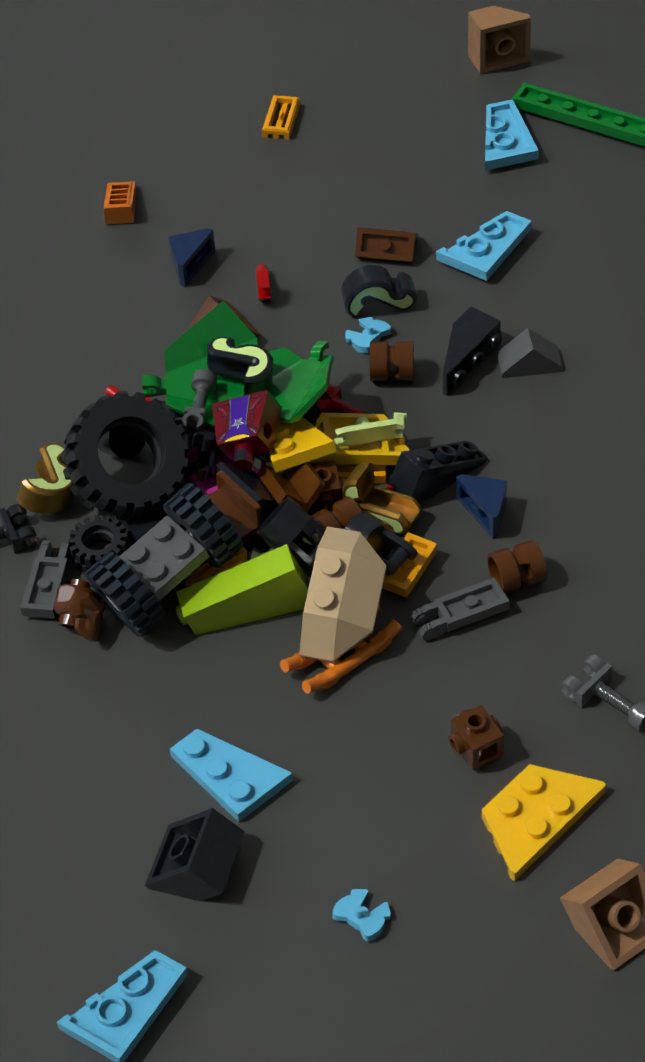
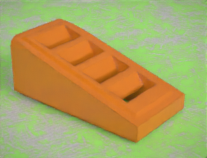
[104,181,136,224]

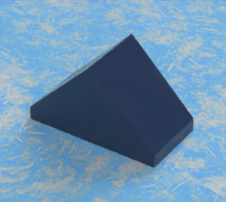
[168,228,216,287]
[456,474,507,539]

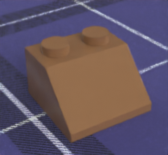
[468,6,531,74]
[560,858,645,970]

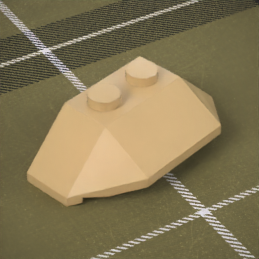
[299,526,387,663]

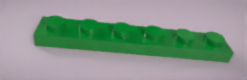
[512,82,645,146]

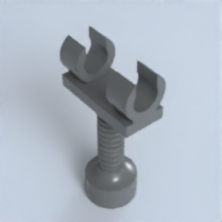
[182,369,218,448]
[561,654,645,732]

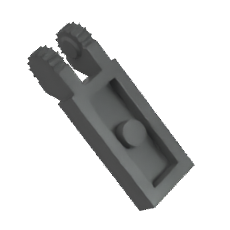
[20,540,71,618]
[410,577,509,641]

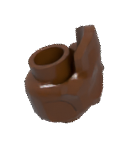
[54,579,106,642]

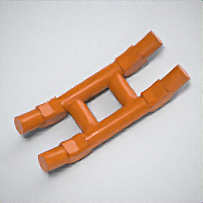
[280,606,403,694]

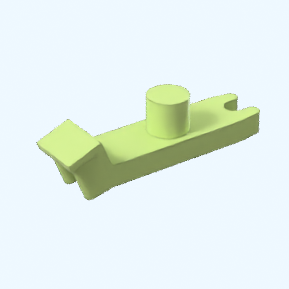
[334,412,407,447]

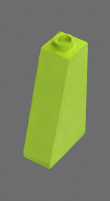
[176,544,310,635]

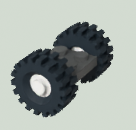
[84,483,244,637]

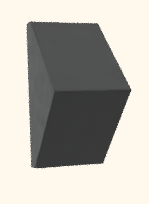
[497,328,563,378]

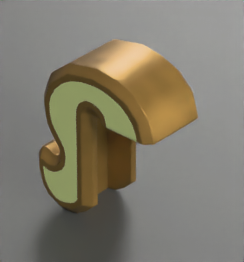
[16,443,73,514]
[342,462,422,534]

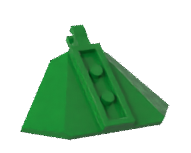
[142,300,258,429]
[216,341,334,423]

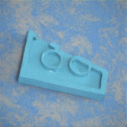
[485,99,539,170]
[436,211,532,281]
[170,729,293,822]
[57,950,188,1062]

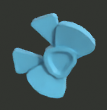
[345,317,392,353]
[332,889,391,942]

